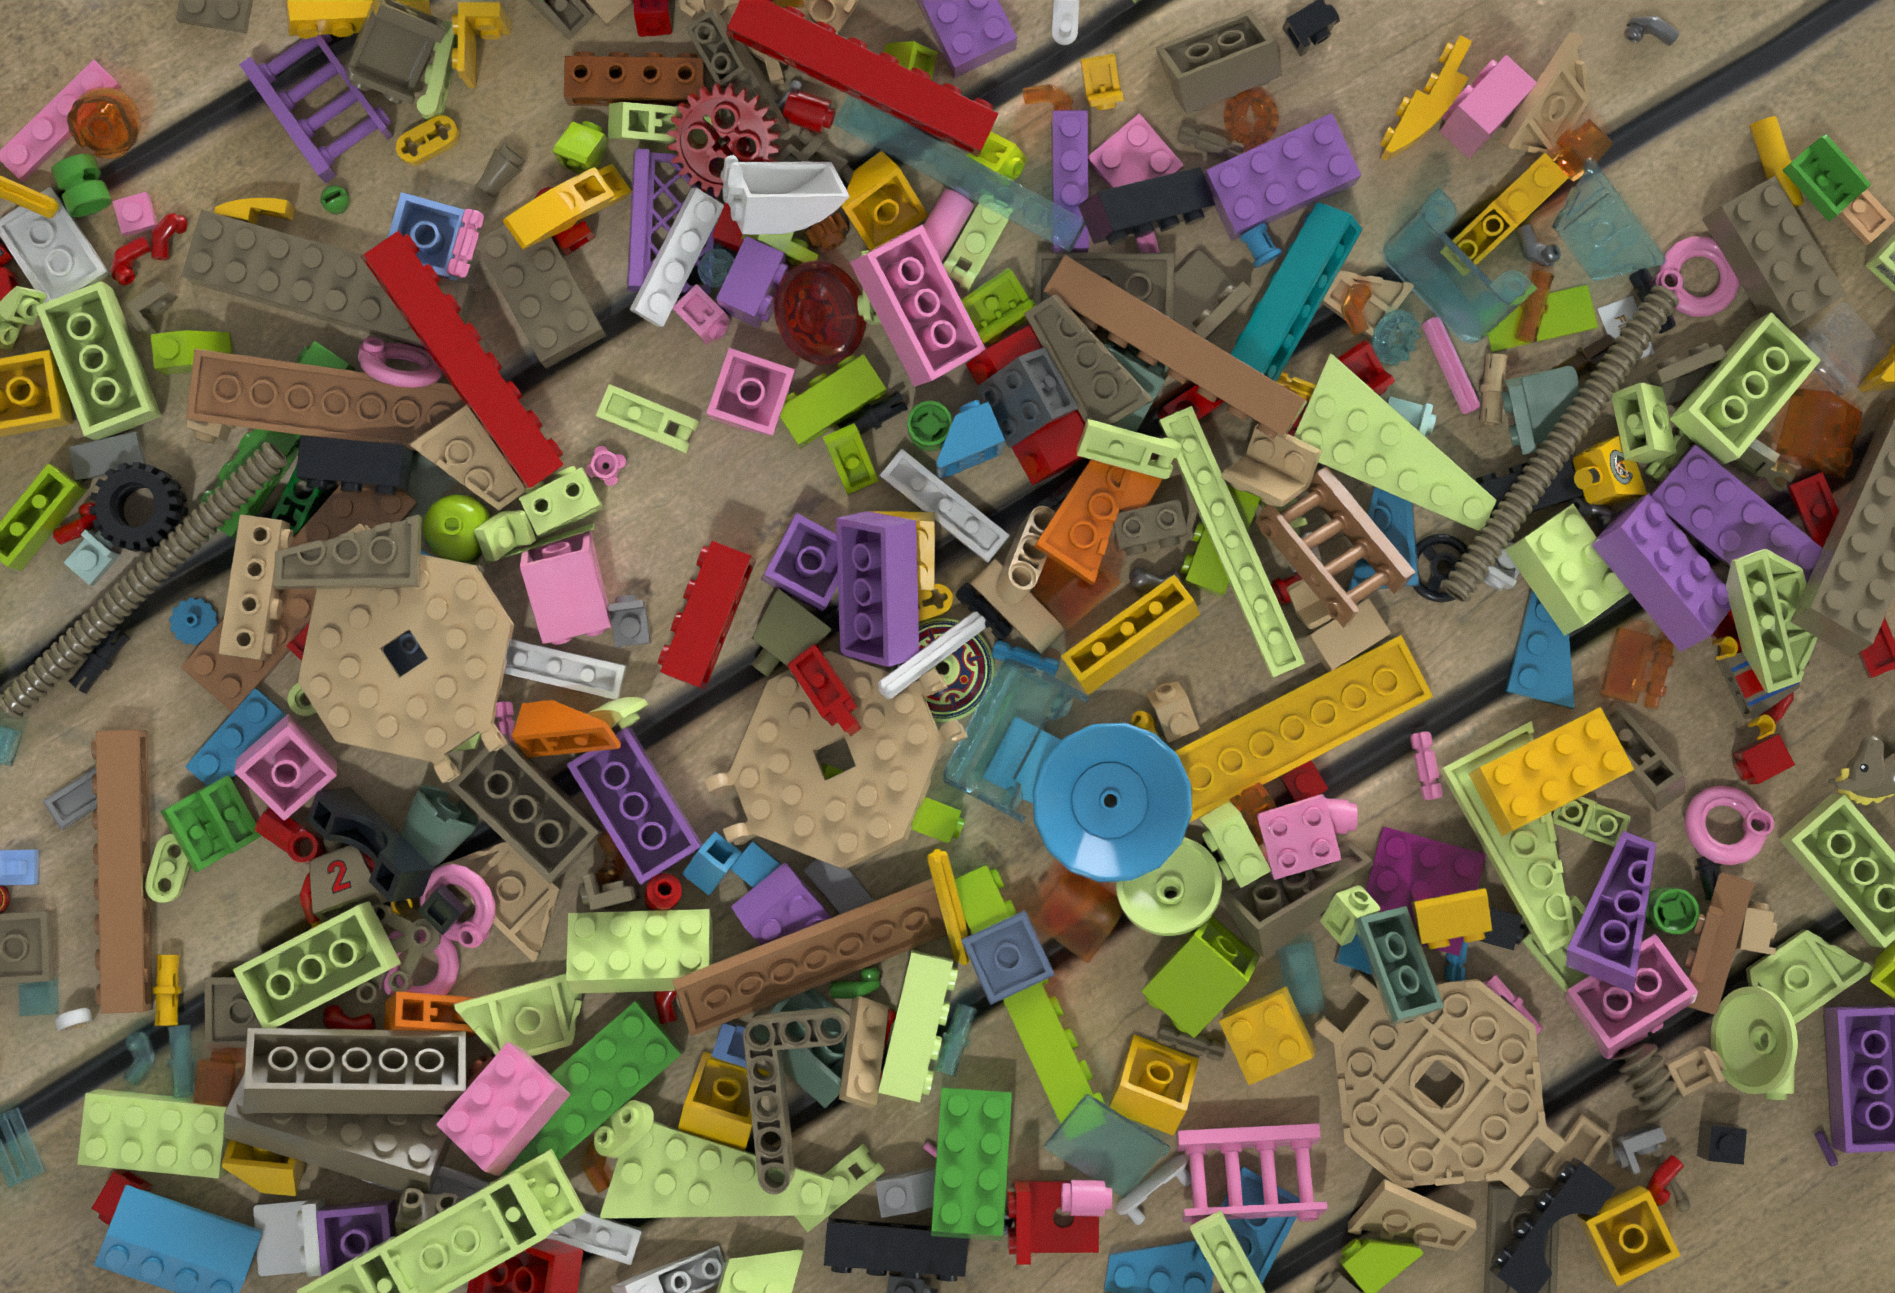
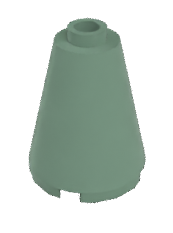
[400,785,479,870]

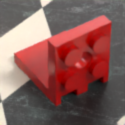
[1007,1180,1099,1265]

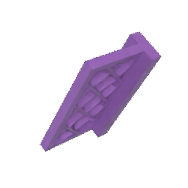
[627,148,718,296]

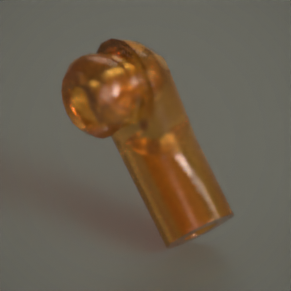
[1023,84,1074,111]
[1341,283,1372,336]
[581,1141,611,1194]

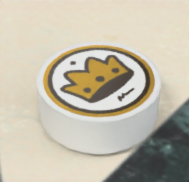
[55,1008,93,1032]

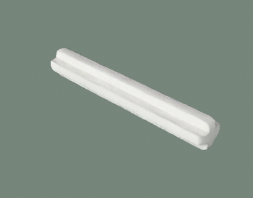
[878,612,986,699]

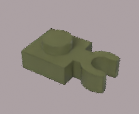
[1729,439,1797,492]

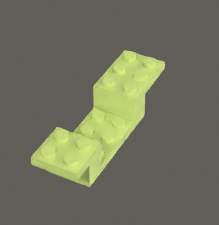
[297,1149,586,1293]

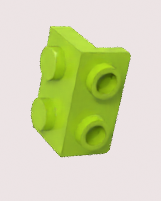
[961,268,1036,345]

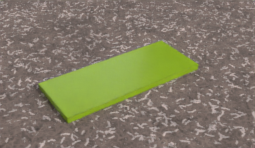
[1481,284,1598,352]

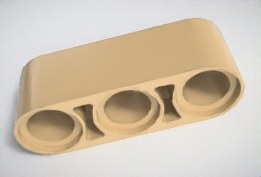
[996,506,1056,604]
[970,559,1065,654]

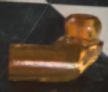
[597,833,626,885]

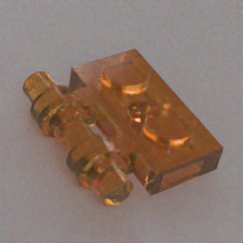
[1600,627,1675,710]

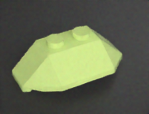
[1726,549,1818,693]

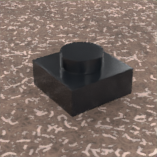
[418,884,468,935]

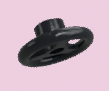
[1412,534,1468,603]

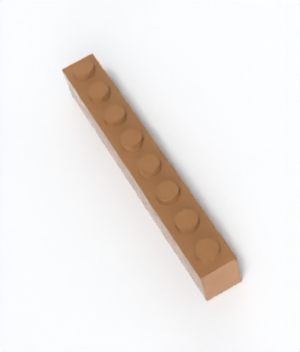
[1043,255,1307,439]
[91,730,153,1014]

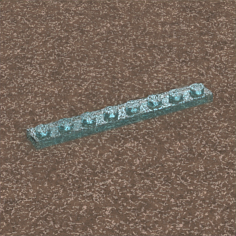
[833,95,1086,253]

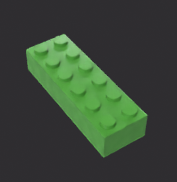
[502,998,685,1176]

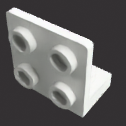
[253,1198,325,1277]

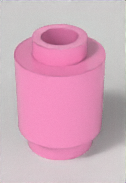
[1326,798,1357,834]
[1061,1180,1112,1217]

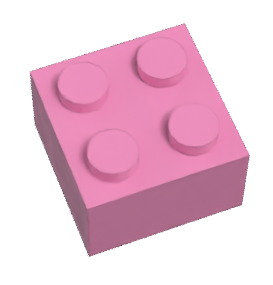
[234,713,337,821]

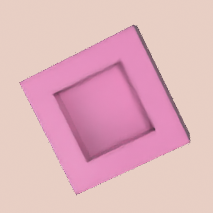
[112,192,158,237]

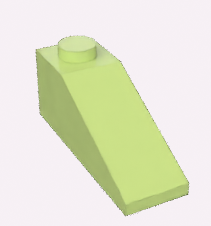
[608,102,721,144]

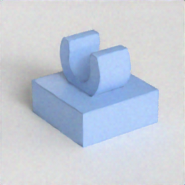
[0,849,39,885]

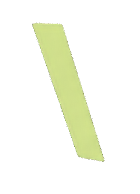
[466,523,594,565]

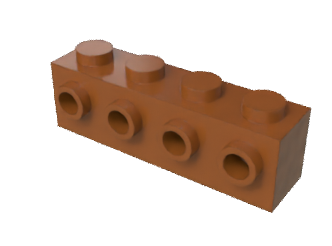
[564,51,706,107]

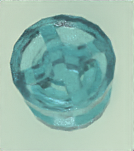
[698,248,734,288]

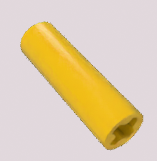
[1749,116,1805,208]

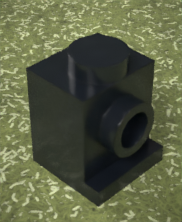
[1282,0,1340,57]

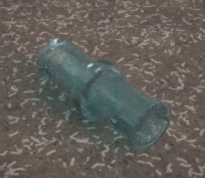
[934,1002,978,1077]
[167,1025,197,1098]

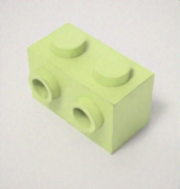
[519,466,604,539]
[1199,801,1271,888]

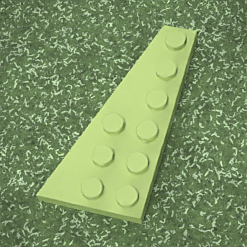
[1294,353,1497,531]

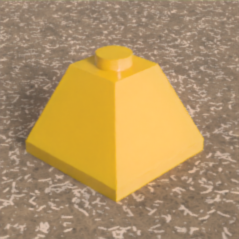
[841,150,929,251]
[222,1139,305,1196]

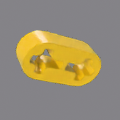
[396,115,460,166]
[918,583,953,623]

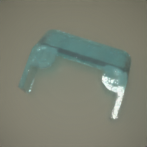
[943,659,1089,823]

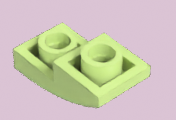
[0,286,47,351]
[586,697,648,729]
[1552,796,1631,848]

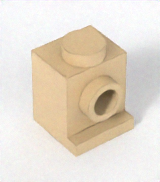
[1736,901,1777,955]

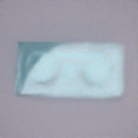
[1277,941,1326,1016]

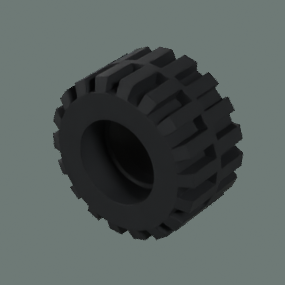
[89,462,188,553]

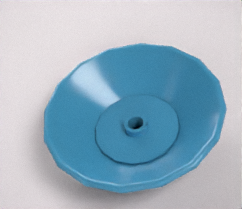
[1032,722,1192,882]

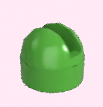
[320,185,350,215]

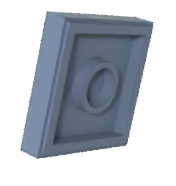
[961,910,1055,1005]

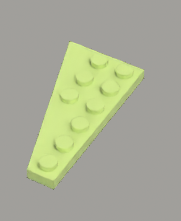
[1440,721,1576,956]
[599,1121,834,1218]

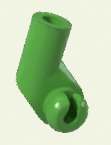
[830,968,882,999]

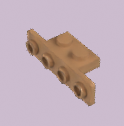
[1685,872,1754,1014]

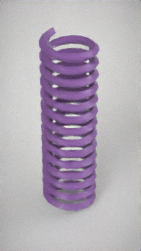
[1814,1130,1838,1166]

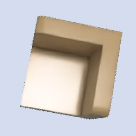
[1287,579,1332,630]

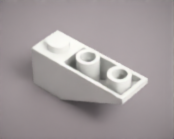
[611,1245,725,1293]

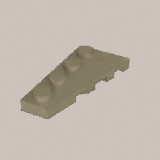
[1024,295,1154,425]
[274,514,422,589]

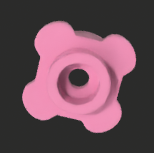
[586,446,626,486]

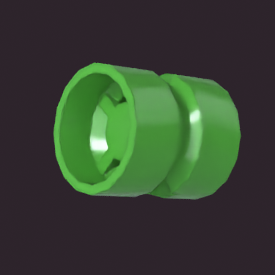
[51,154,112,217]
[907,401,952,452]
[1645,887,1699,934]

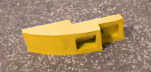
[1380,35,1472,161]
[1442,153,1569,275]
[503,164,632,250]

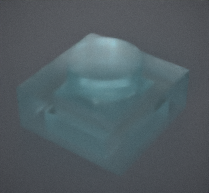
[18,978,59,1016]

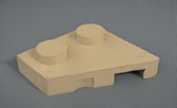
[1321,270,1414,341]

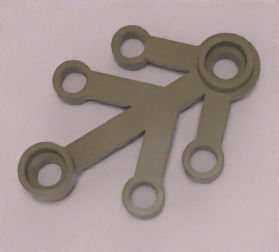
[356,904,441,1003]

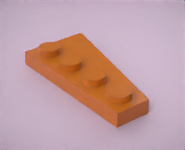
[1034,459,1132,585]

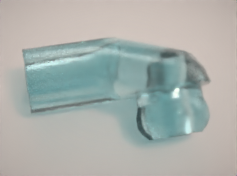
[123,1032,155,1086]

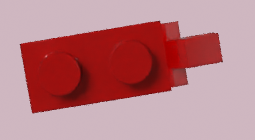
[787,644,862,736]

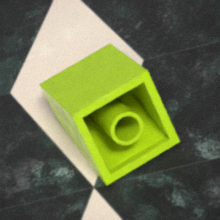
[1141,915,1260,1038]

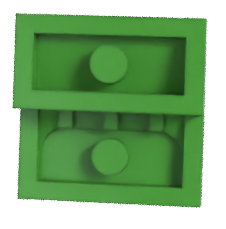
[160,775,262,872]

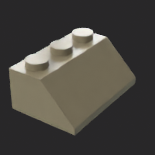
[1156,10,1282,114]

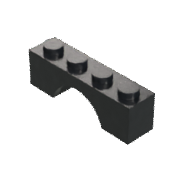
[306,786,434,902]
[1490,1157,1616,1293]

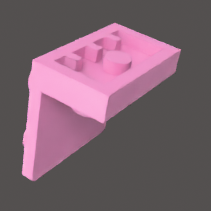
[1257,795,1342,880]

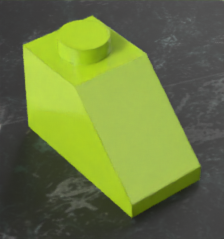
[552,121,609,174]
[151,330,233,375]
[911,797,965,844]
[1337,1237,1424,1293]

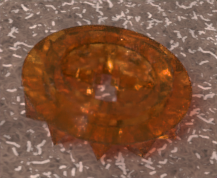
[1223,91,1279,147]

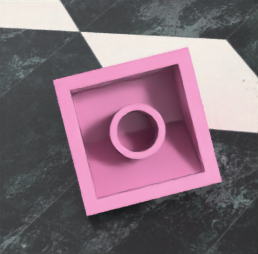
[706,348,796,436]

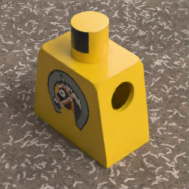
[1573,434,1647,505]

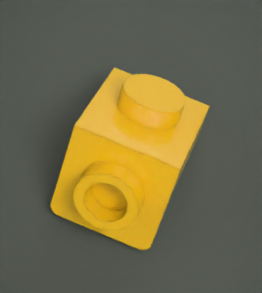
[1080,53,1124,110]

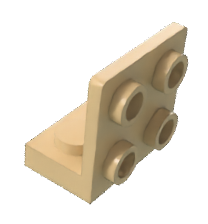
[1221,423,1322,507]

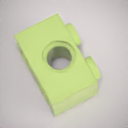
[1611,383,1677,464]

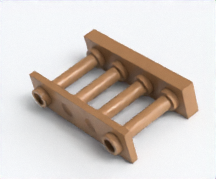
[1255,466,1415,628]

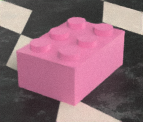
[1439,55,1537,159]
[1565,934,1698,1058]
[436,1042,571,1177]

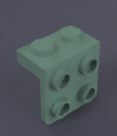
[1501,366,1580,455]

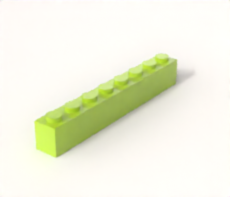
[955,864,1108,1140]

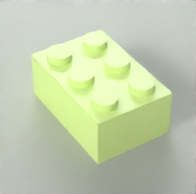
[1505,504,1630,636]

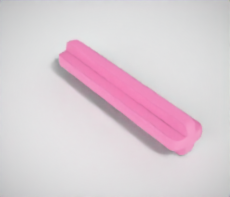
[1422,317,1480,414]

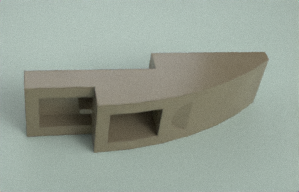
[686,9,790,142]

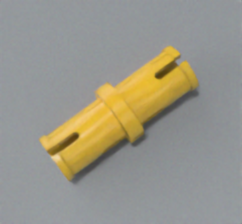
[153,955,182,1026]

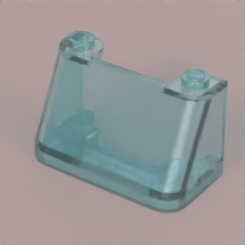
[1382,188,1538,344]

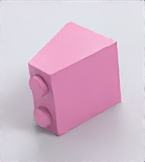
[520,530,611,645]

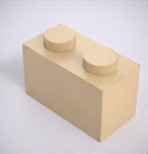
[1306,598,1391,672]

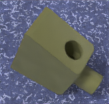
[751,589,832,677]

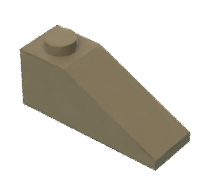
[1603,701,1686,812]

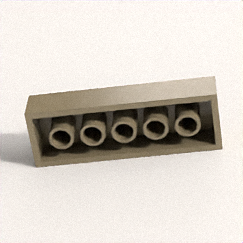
[243,1028,466,1115]
[224,1073,452,1194]

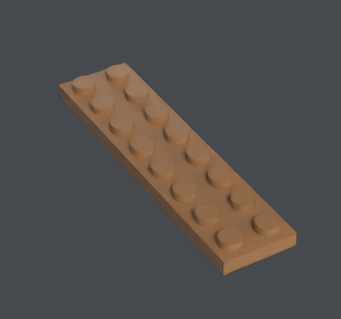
[186,349,465,450]
[181,486,419,713]
[672,878,948,1036]

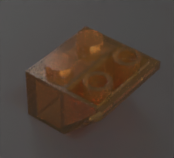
[1776,388,1863,478]
[1030,556,1121,633]
[1030,869,1123,963]

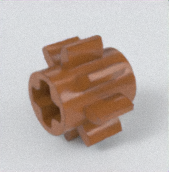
[805,212,849,252]

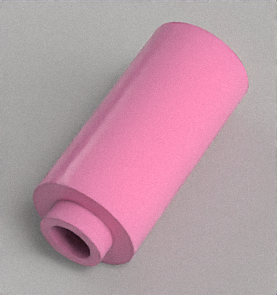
[923,186,974,262]

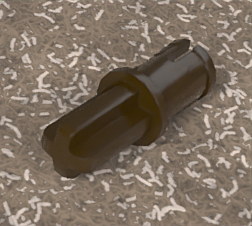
[1551,334,1615,377]

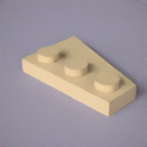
[408,404,526,510]
[1348,1179,1477,1251]

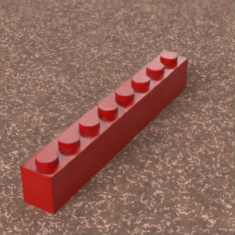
[726,0,999,157]
[360,230,564,489]

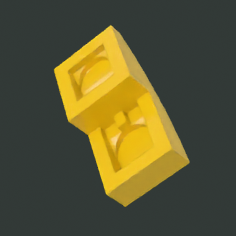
[214,198,295,225]

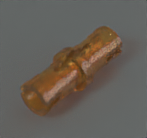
[1515,270,1555,343]

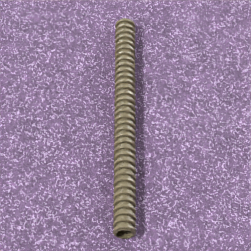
[1442,285,1679,602]
[0,442,288,719]

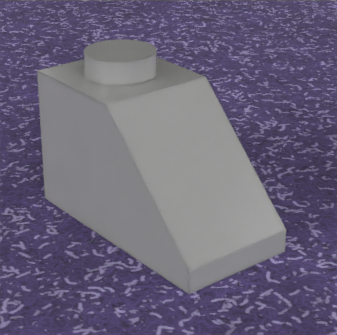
[875,1167,935,1218]

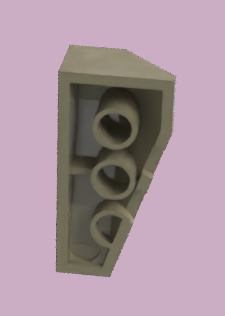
[1221,842,1373,958]

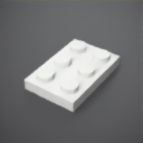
[0,186,110,303]

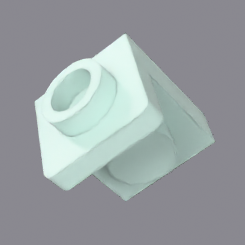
[1387,396,1436,436]
[63,529,121,586]

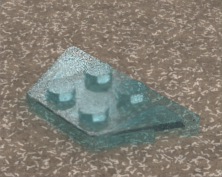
[1552,158,1667,281]

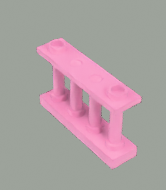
[1176,1123,1328,1225]

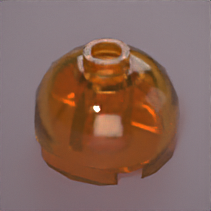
[67,87,142,159]

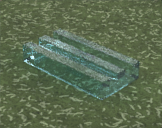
[0,1107,45,1188]

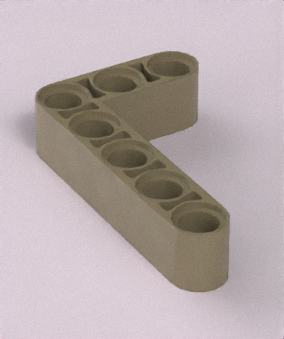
[743,1007,850,1194]

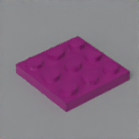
[1366,826,1486,956]

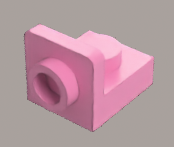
[673,284,731,345]

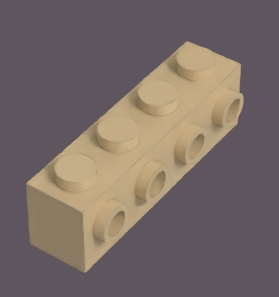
[218,514,293,661]

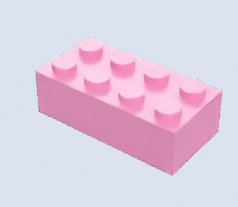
[850,225,986,387]

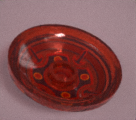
[774,261,866,365]

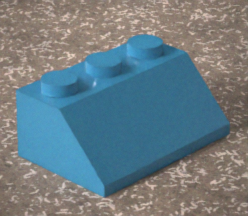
[936,400,1005,480]

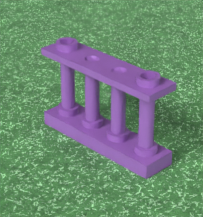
[239,34,393,183]

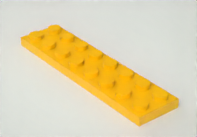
[1174,635,1433,823]

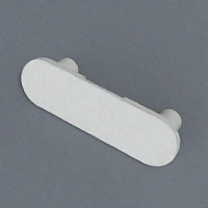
[1052,0,1079,45]
[1115,1155,1191,1225]

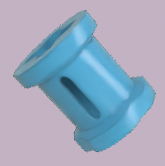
[1239,223,1283,268]

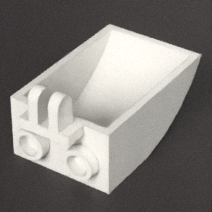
[720,155,849,234]

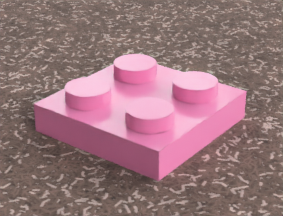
[1088,113,1184,188]

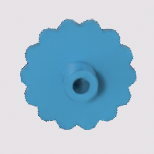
[169,597,218,645]

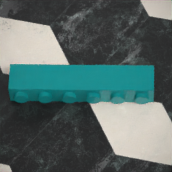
[1230,202,1363,382]

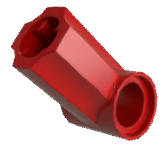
[254,807,326,864]

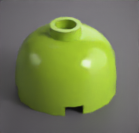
[423,494,492,563]

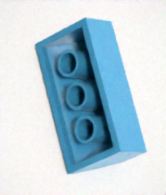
[94,1185,263,1293]

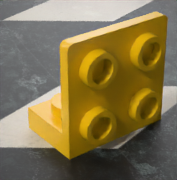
[452,2,511,88]

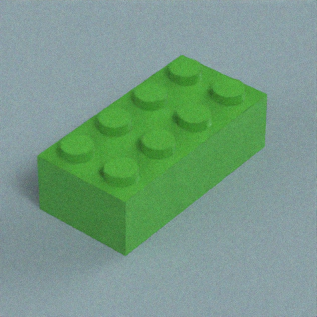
[931,1087,1012,1241]

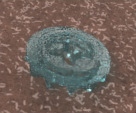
[1372,310,1422,366]

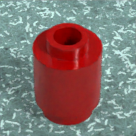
[783,90,836,134]
[644,873,682,911]

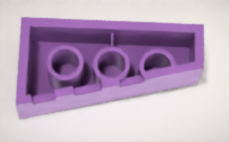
[1566,831,1656,993]

